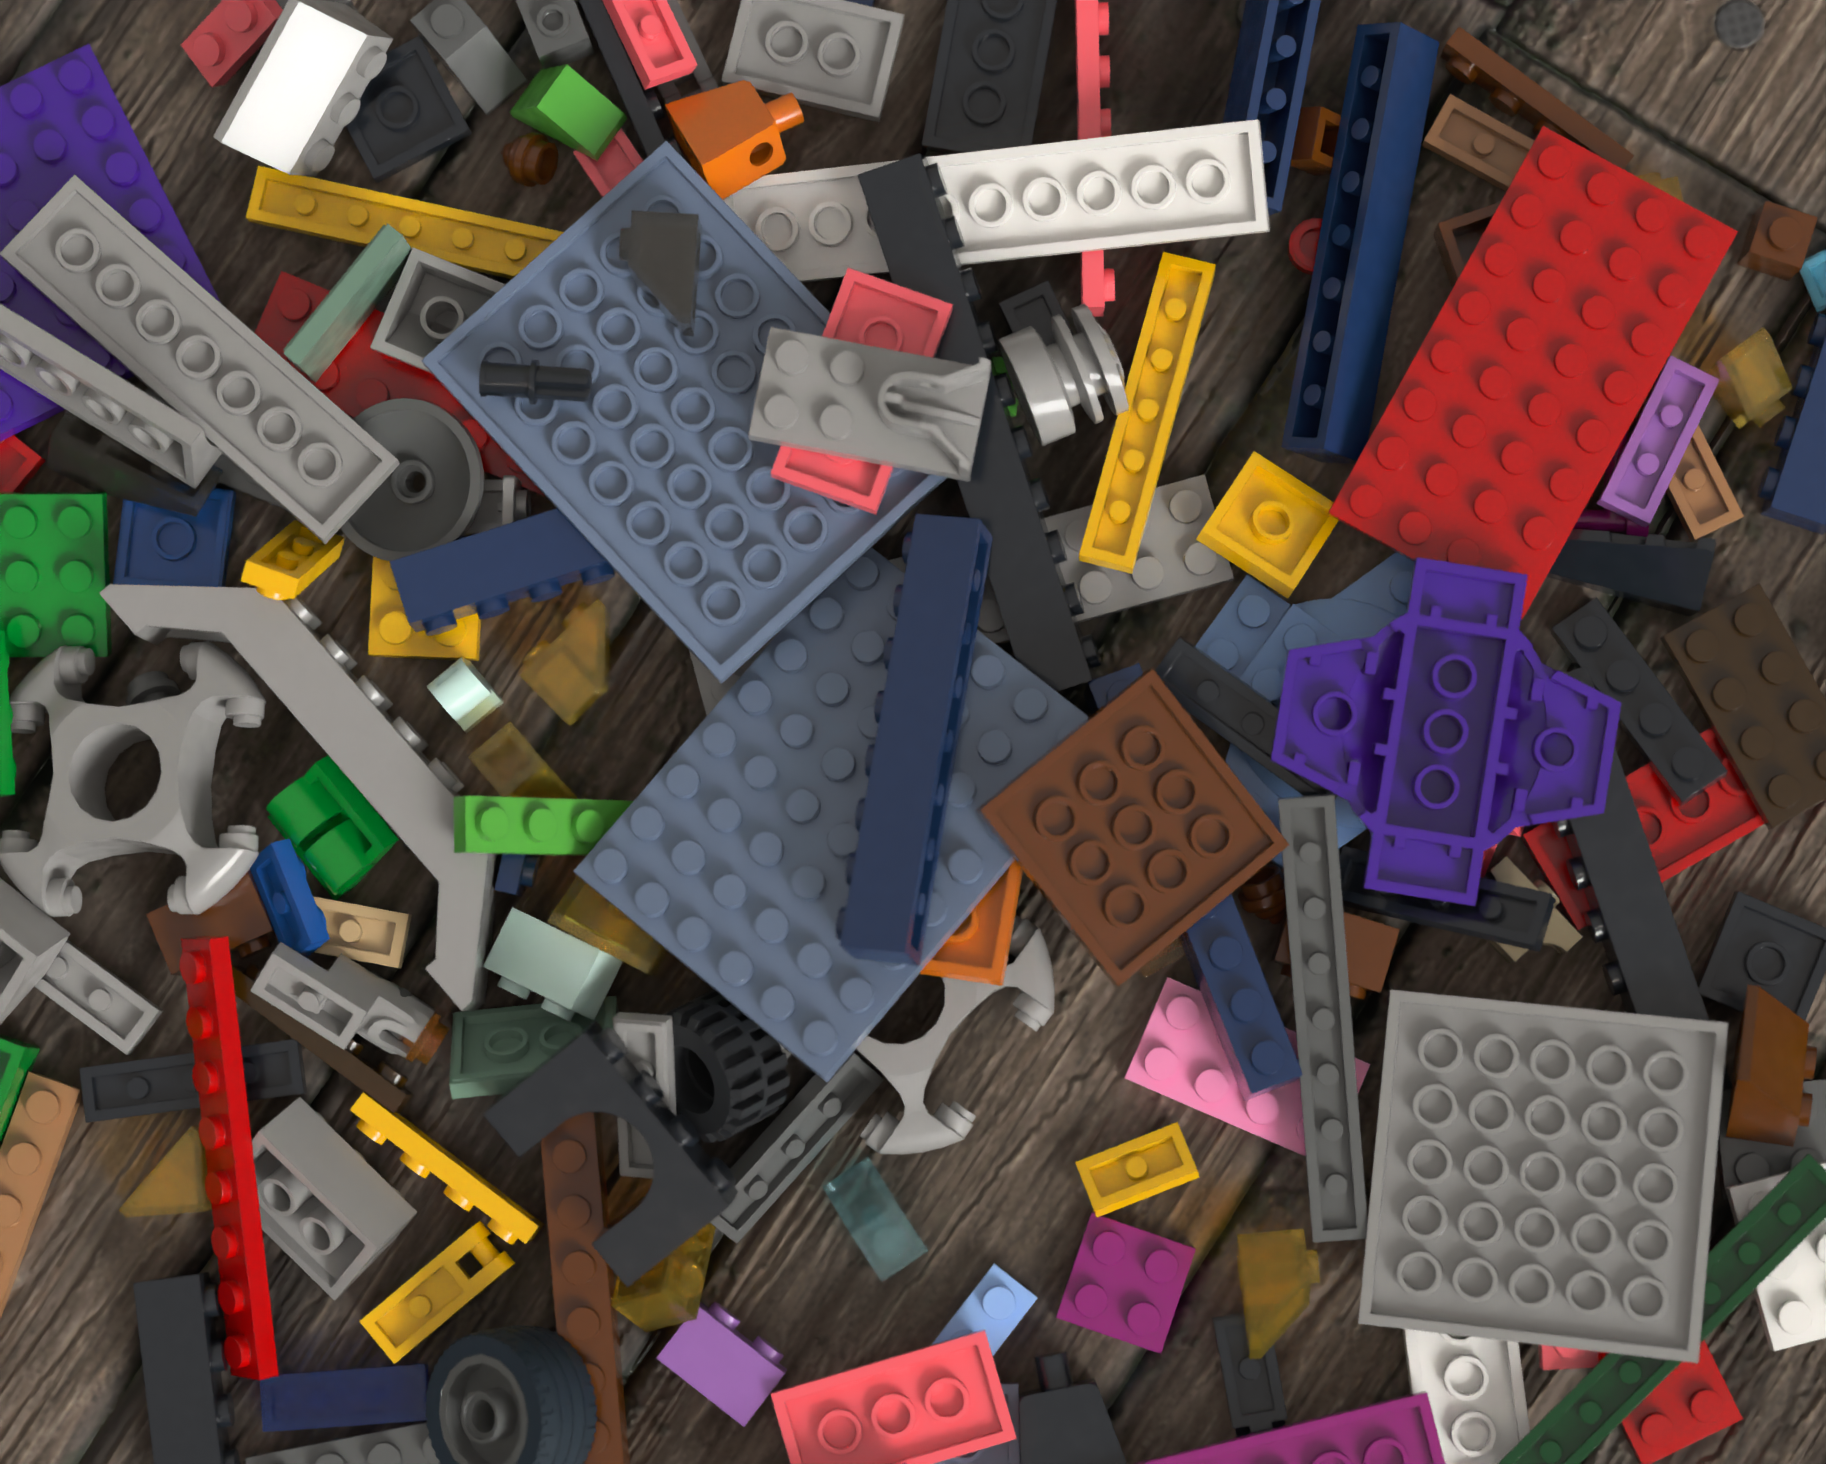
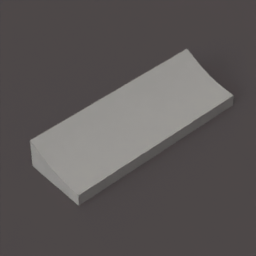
[0,304,222,489]

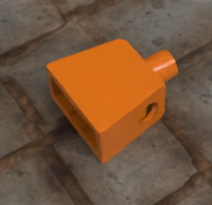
[665,80,804,200]

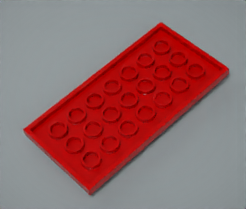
[1327,126,1738,620]

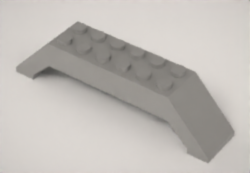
[99,584,501,1012]

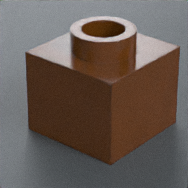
[1290,106,1341,176]

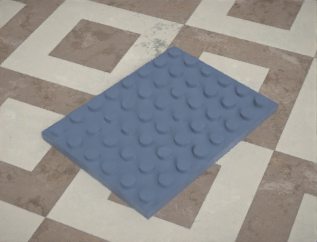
[421,141,947,684]
[574,547,1089,1082]

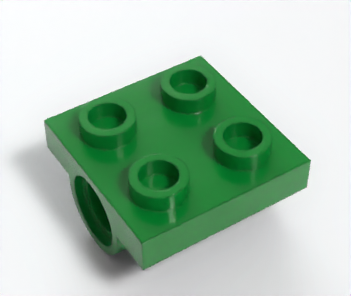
[265,755,399,901]

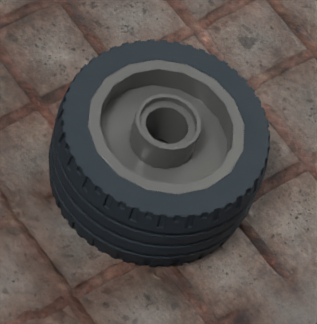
[426,1325,597,1464]

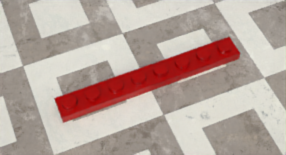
[180,936,279,1380]

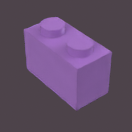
[656,1301,787,1427]

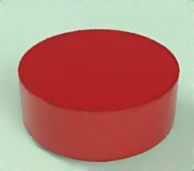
[1288,218,1322,275]

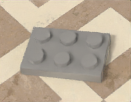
[722,0,904,122]

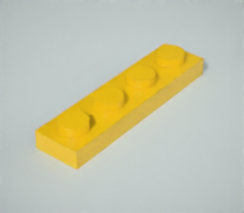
[350,1092,544,1245]

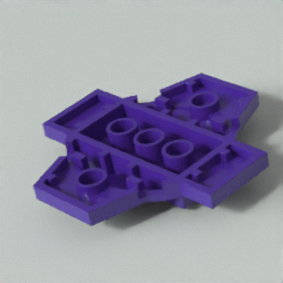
[1270,557,1621,906]

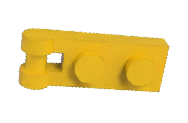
[359,1221,515,1364]

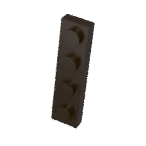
[232,962,414,1113]

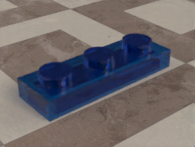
[260,1363,429,1432]

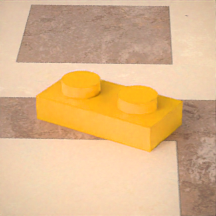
[1075,1122,1199,1217]

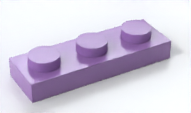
[1596,355,1720,528]

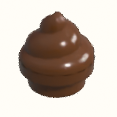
[501,132,558,187]
[1238,865,1286,924]

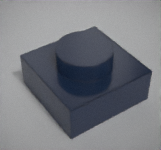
[494,854,540,897]

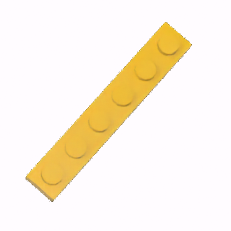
[246,166,564,279]
[1079,252,1216,574]

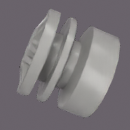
[998,303,1129,446]

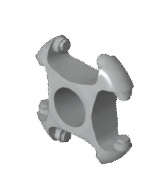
[0,641,266,917]
[780,916,1055,1155]

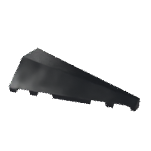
[1547,529,1716,617]

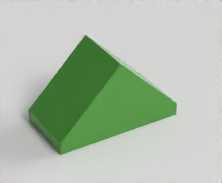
[510,64,627,161]

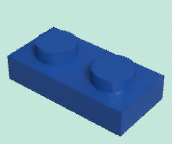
[250,838,330,958]

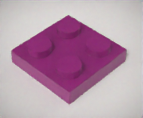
[1056,1212,1196,1354]

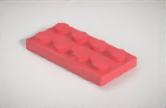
[771,268,953,515]
[771,1329,1017,1464]

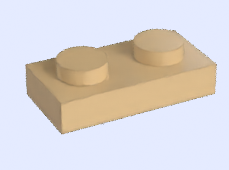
[313,896,412,969]

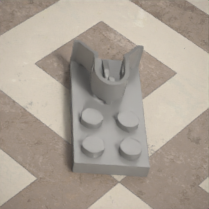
[748,327,991,481]

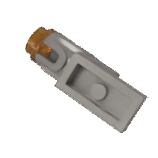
[250,942,450,1066]

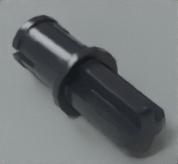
[479,360,592,404]

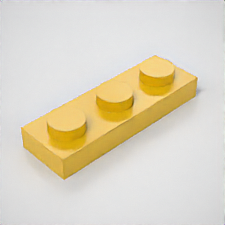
[241,520,345,600]

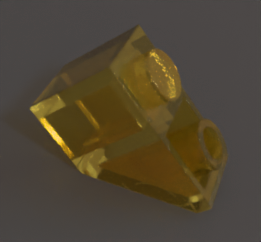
[519,599,610,726]
[468,721,579,799]
[611,1222,716,1332]

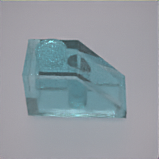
[823,1156,929,1282]

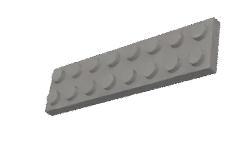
[0,175,400,544]

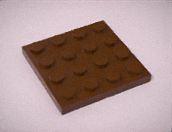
[976,669,1289,986]

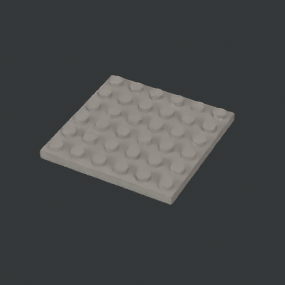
[1358,990,1728,1363]

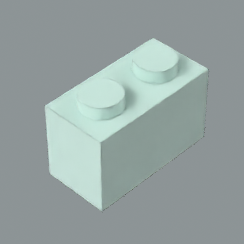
[483,907,623,1021]

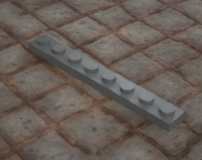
[1278,794,1368,1242]

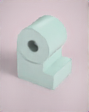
[427,657,504,733]

